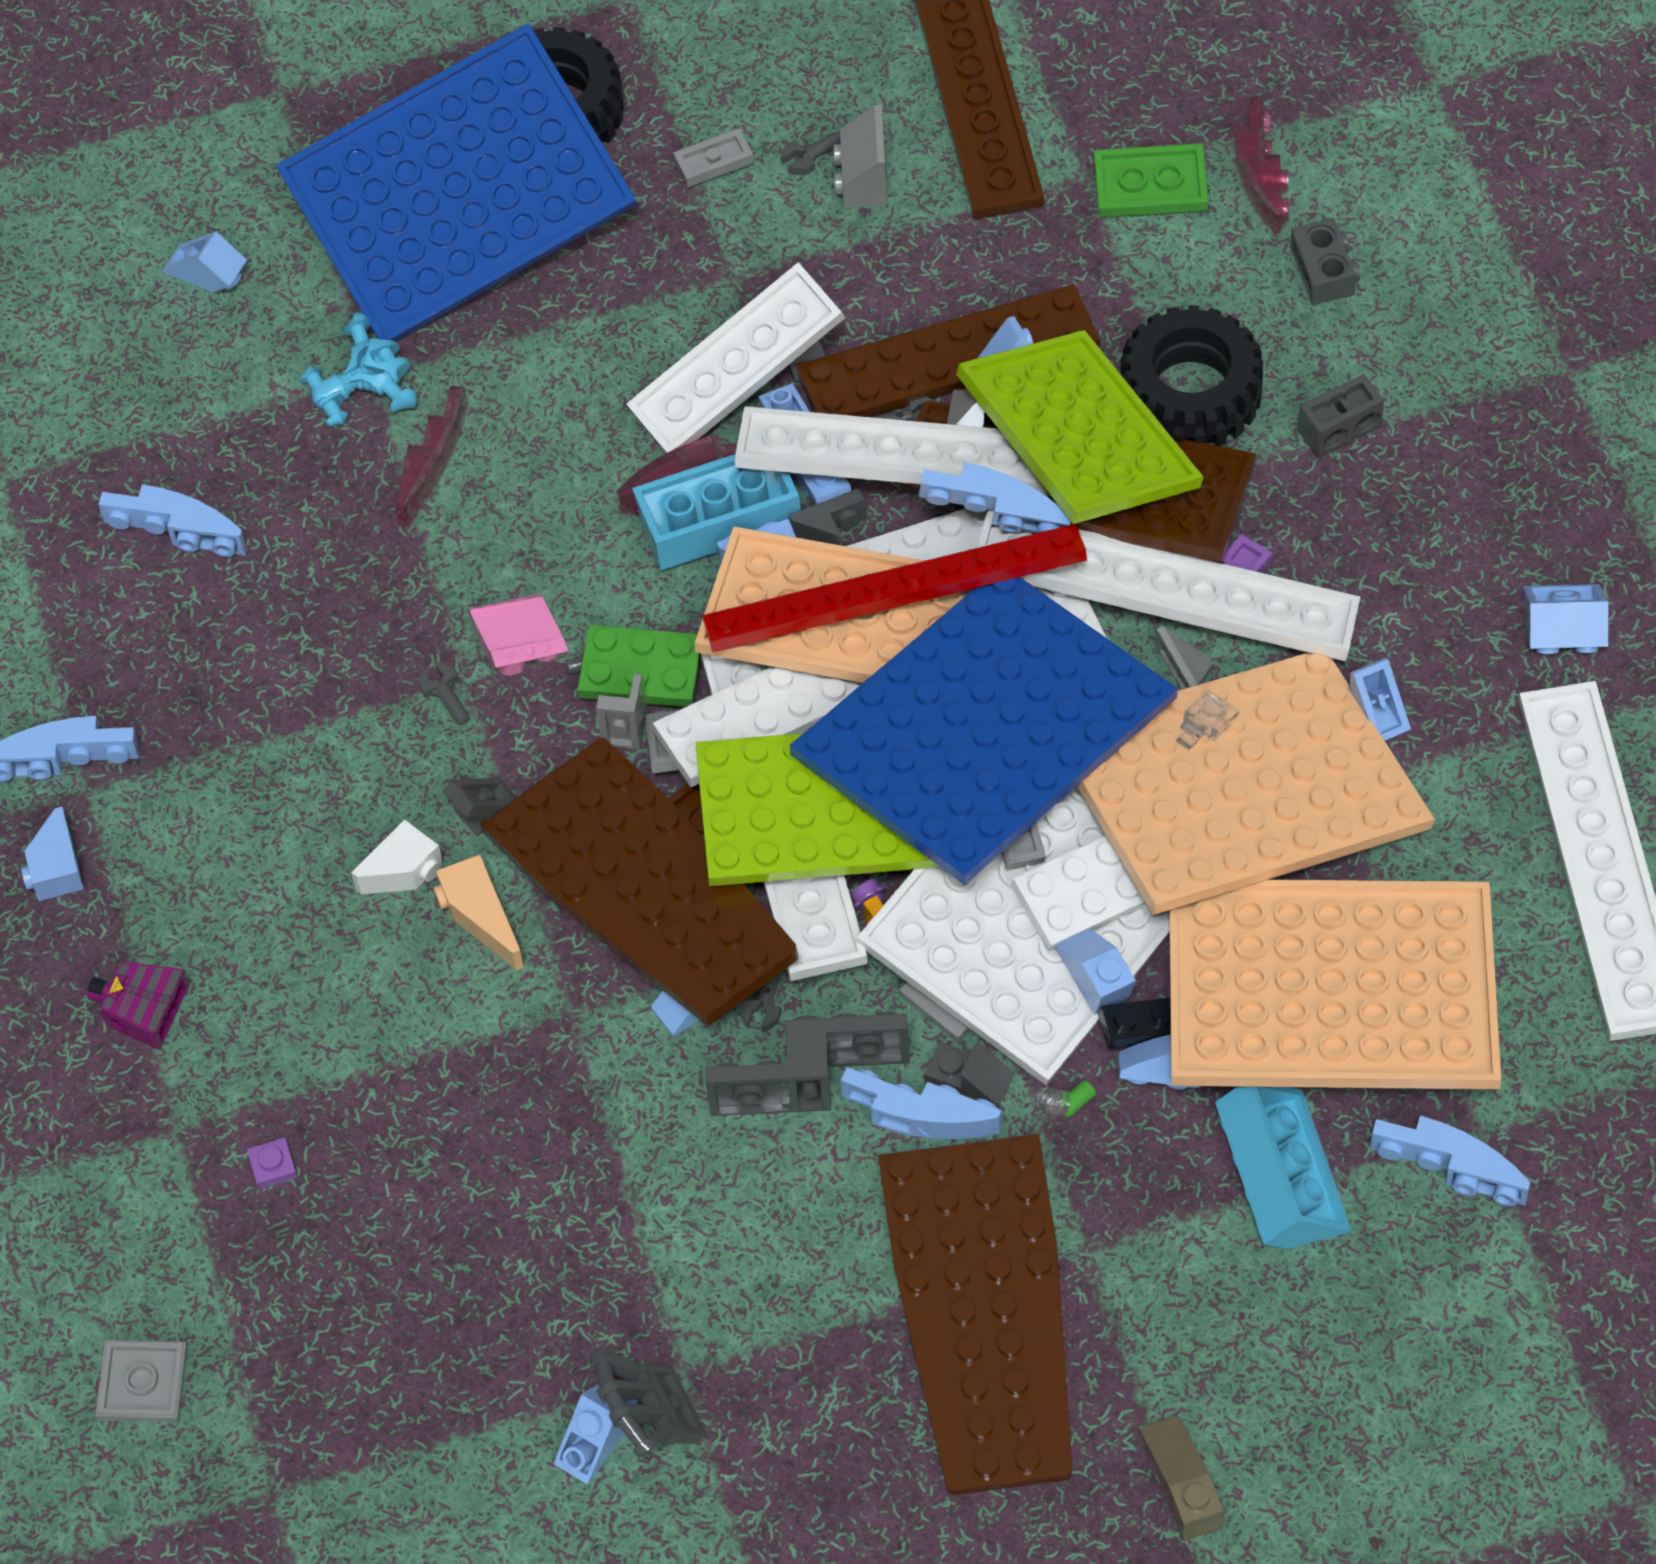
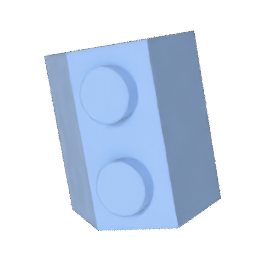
[1522,584,1608,654]

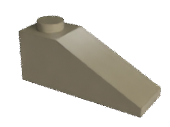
[1139,1415,1224,1541]

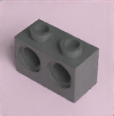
[1290,218,1360,306]
[1298,374,1384,458]

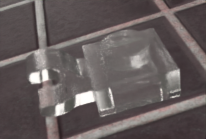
[1176,689,1239,750]

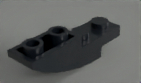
[1098,997,1171,1048]

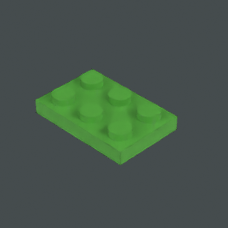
[1094,143,1209,217]
[578,625,701,707]

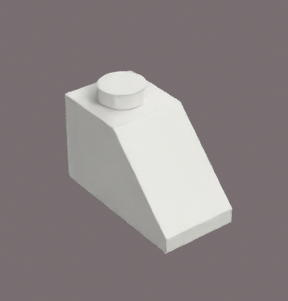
[351,820,443,894]

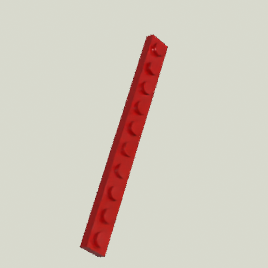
[702,524,1087,653]

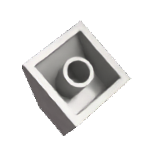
[834,104,887,207]

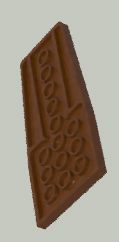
[898,401,1256,562]
[480,737,799,1024]
[878,1134,1072,1495]

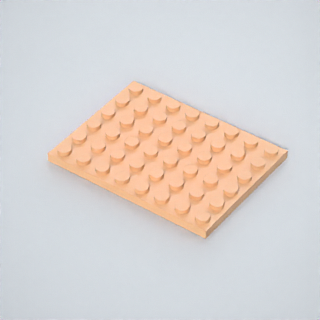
[1077,653,1435,915]
[1169,880,1501,1089]

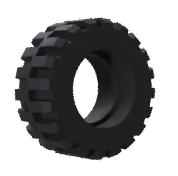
[534,27,624,144]
[1120,305,1263,446]

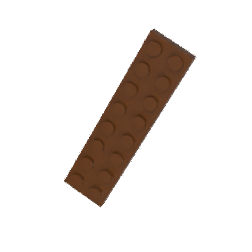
[914,0,1045,219]
[796,284,1101,417]

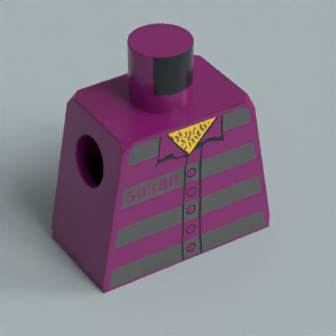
[87,962,189,1050]

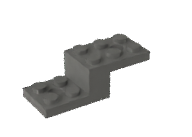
[705,1011,910,1116]

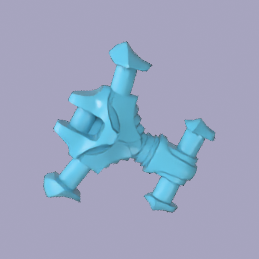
[299,312,417,427]

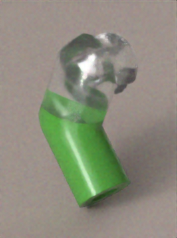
[1034,1080,1096,1118]

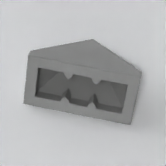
[947,389,987,427]
[1156,626,1213,690]

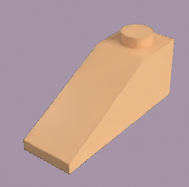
[433,855,524,970]

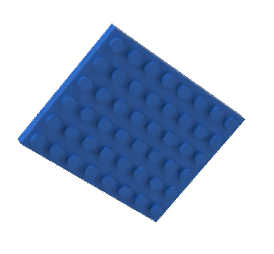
[276,23,637,342]
[790,577,1177,885]

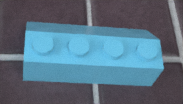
[632,454,801,571]
[1215,1086,1352,1249]

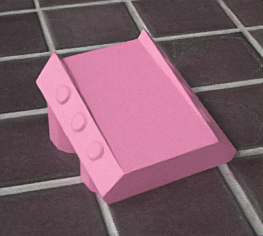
[467,593,569,676]

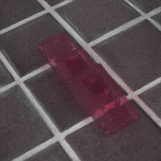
[395,386,468,527]

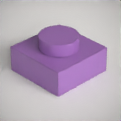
[1219,534,1273,573]
[247,1138,297,1189]

